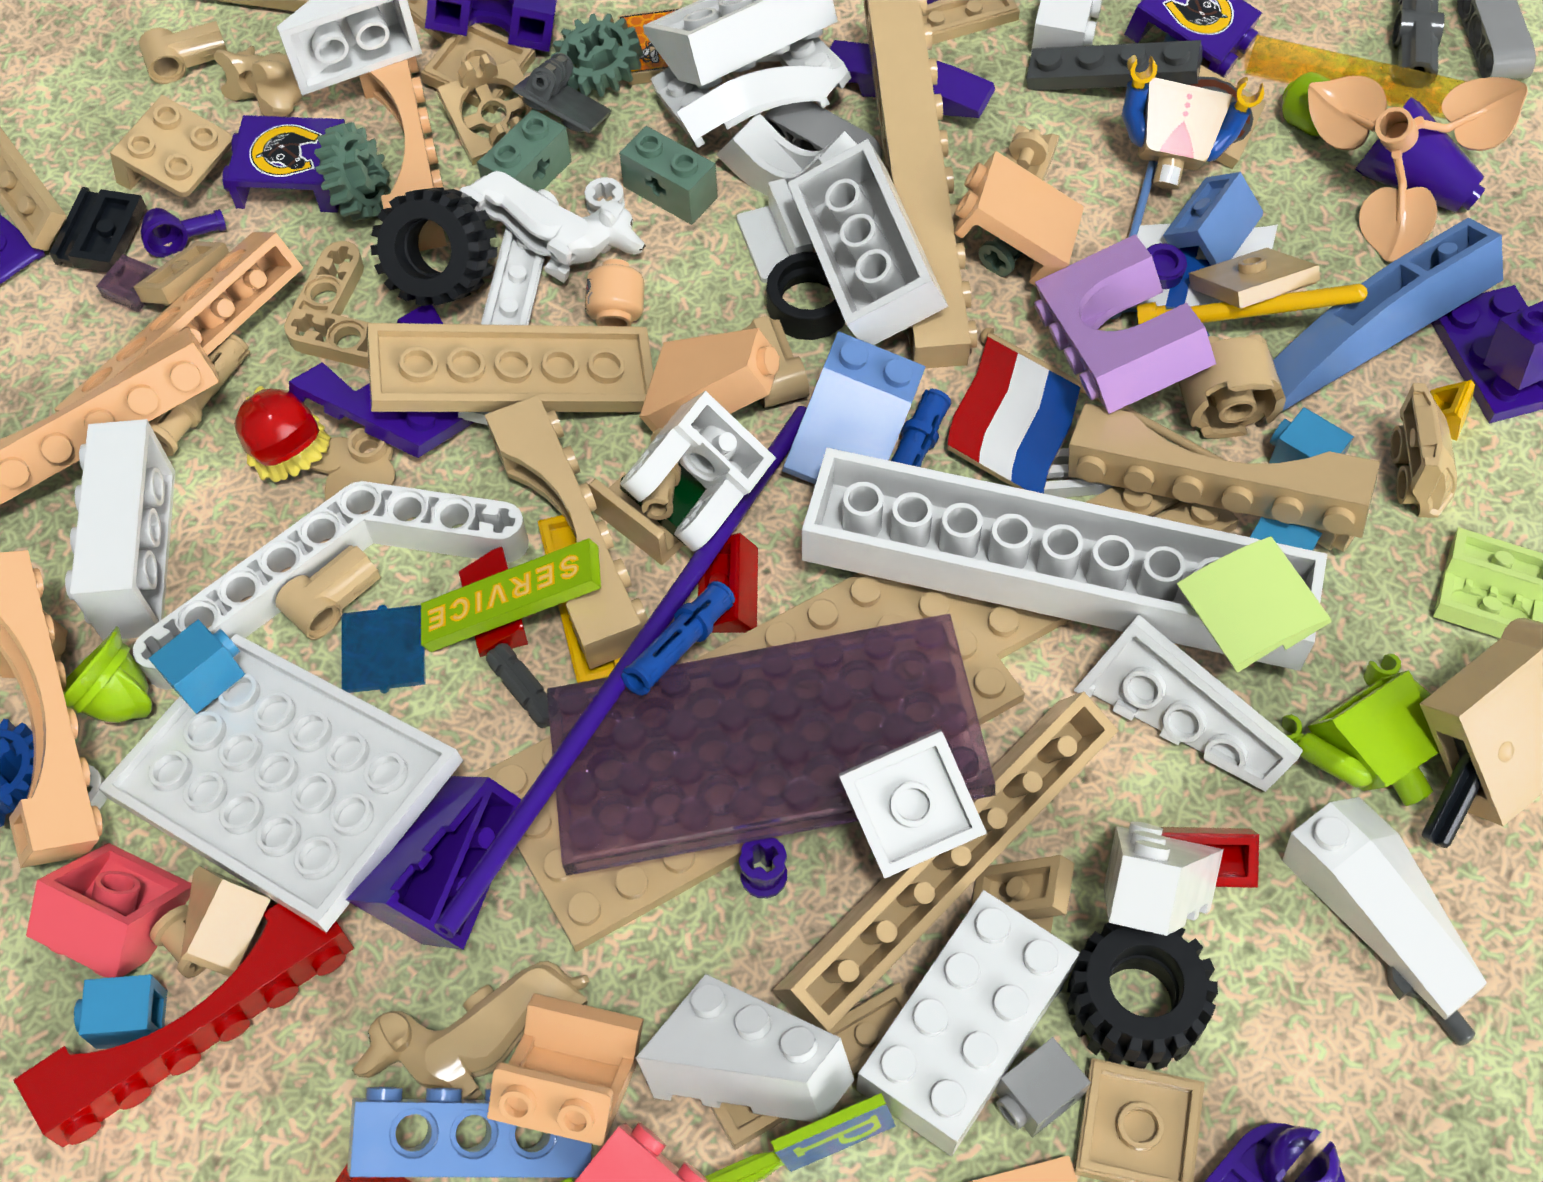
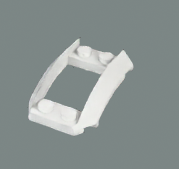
[650,37,851,148]

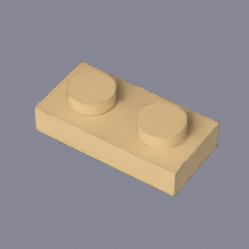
[133,241,229,306]

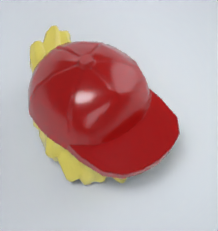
[234,386,331,482]

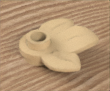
[310,426,395,501]

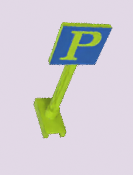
[561,1093,896,1182]

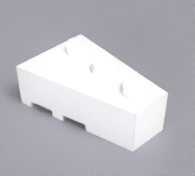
[1031,0,1103,53]
[636,974,854,1123]

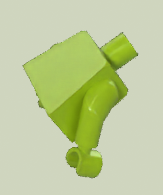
[1281,654,1440,806]

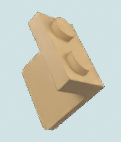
[110,95,232,197]

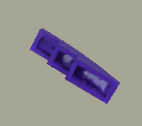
[829,40,995,118]

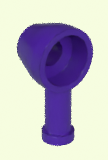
[141,208,227,258]

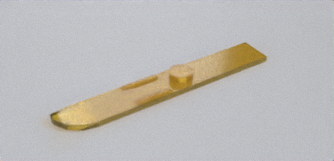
[1246,34,1467,118]

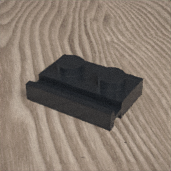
[49,187,146,274]

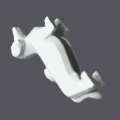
[459,171,646,283]

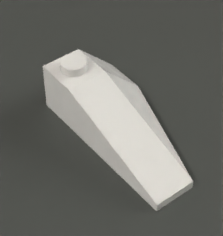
[1282,797,1487,1020]

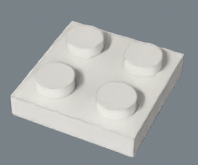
[839,729,987,879]

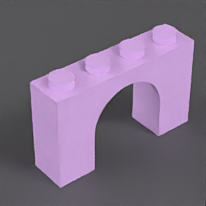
[1034,234,1216,414]

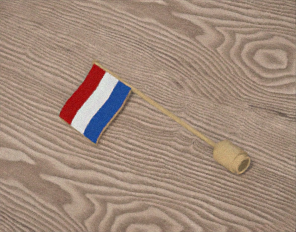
[947,327,1355,552]

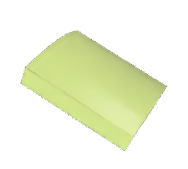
[1433,527,1543,639]
[1177,536,1332,673]

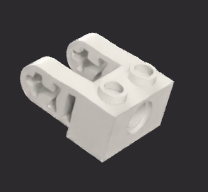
[620,391,776,552]

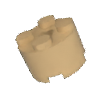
[1178,334,1286,439]

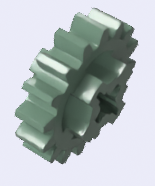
[551,13,643,97]
[314,122,391,221]

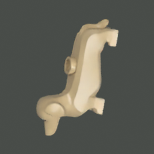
[352,961,590,1099]

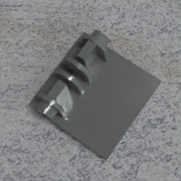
[512,53,612,133]

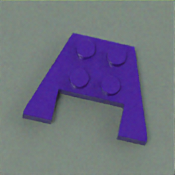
[289,304,475,458]

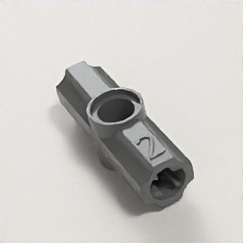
[1392,0,1445,88]

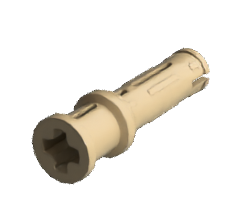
[149,334,250,456]

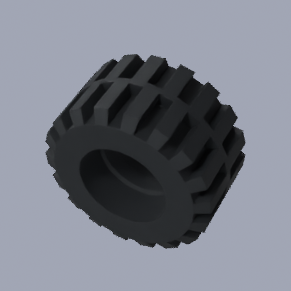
[370,187,498,306]
[1067,922,1218,1070]

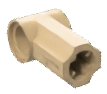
[139,21,227,84]
[742,316,810,408]
[275,545,381,640]

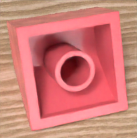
[26,843,192,978]

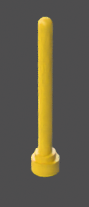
[1137,284,1368,325]

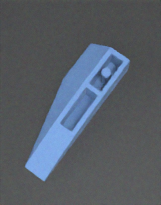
[1273,217,1503,411]

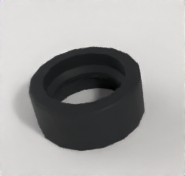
[766,252,846,340]

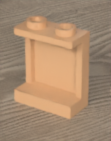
[954,151,1084,286]
[487,993,644,1146]

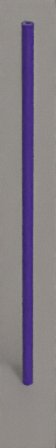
[434,406,807,938]

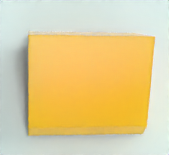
[1430,380,1475,441]

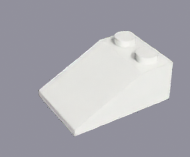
[277,0,422,95]

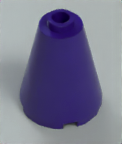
[1355,97,1485,213]

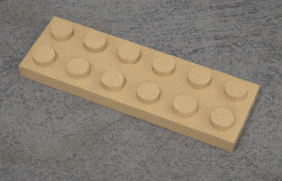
[367,323,653,412]

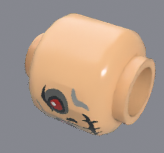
[585,259,645,327]

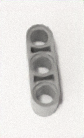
[1457,0,1536,79]
[763,101,883,159]

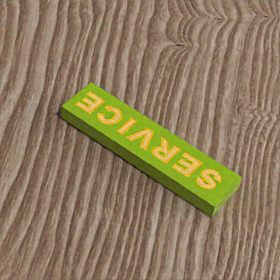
[421,538,601,652]

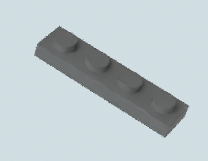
[1026,40,1202,91]

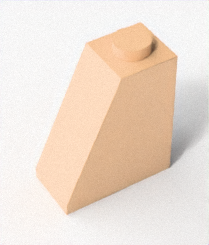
[639,328,780,432]

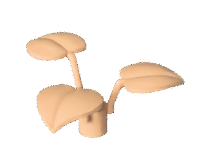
[1308,76,1528,263]

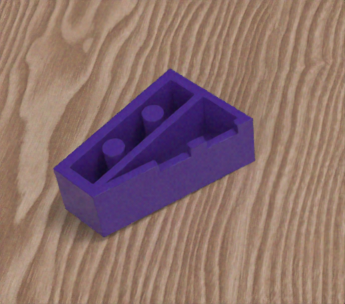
[346,776,522,950]

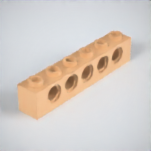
[54,232,303,412]

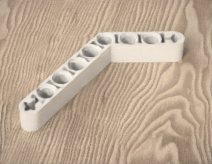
[133,481,529,690]

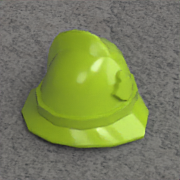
[63,626,152,723]

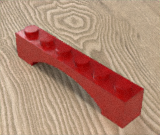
[13,903,355,1148]

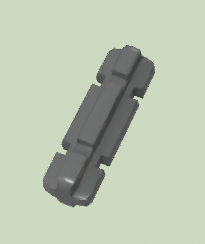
[486,643,561,728]

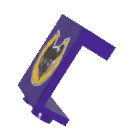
[1124,0,1262,78]
[222,115,346,213]

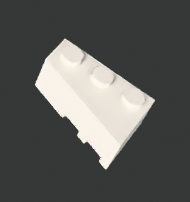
[1103,821,1223,936]

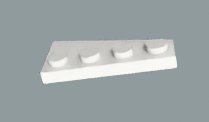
[1074,615,1303,792]

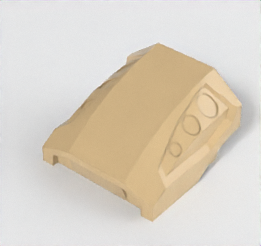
[1390,383,1457,518]

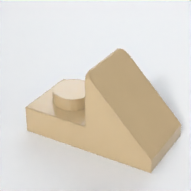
[971,855,1075,933]

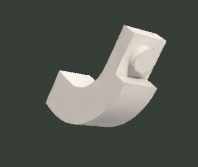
[716,113,857,206]

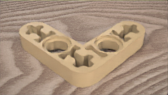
[284,241,370,369]

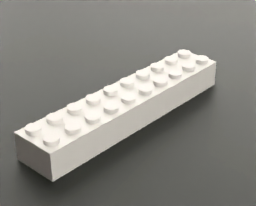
[802,448,1327,671]

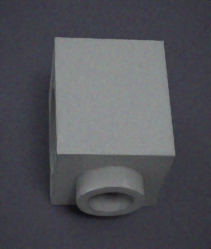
[996,1037,1091,1138]

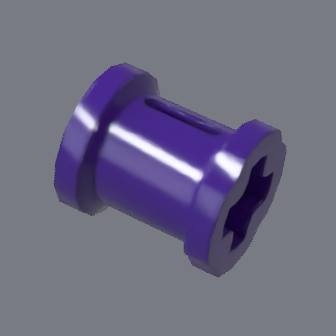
[739,835,787,899]

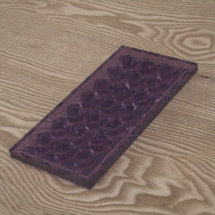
[547,613,996,876]

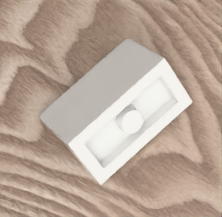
[737,178,813,283]

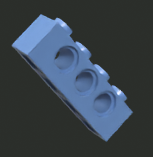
[347,1087,592,1178]

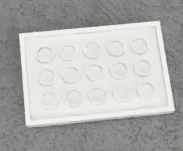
[98,634,463,932]

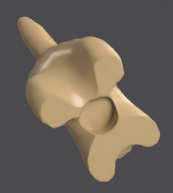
[214,45,303,117]

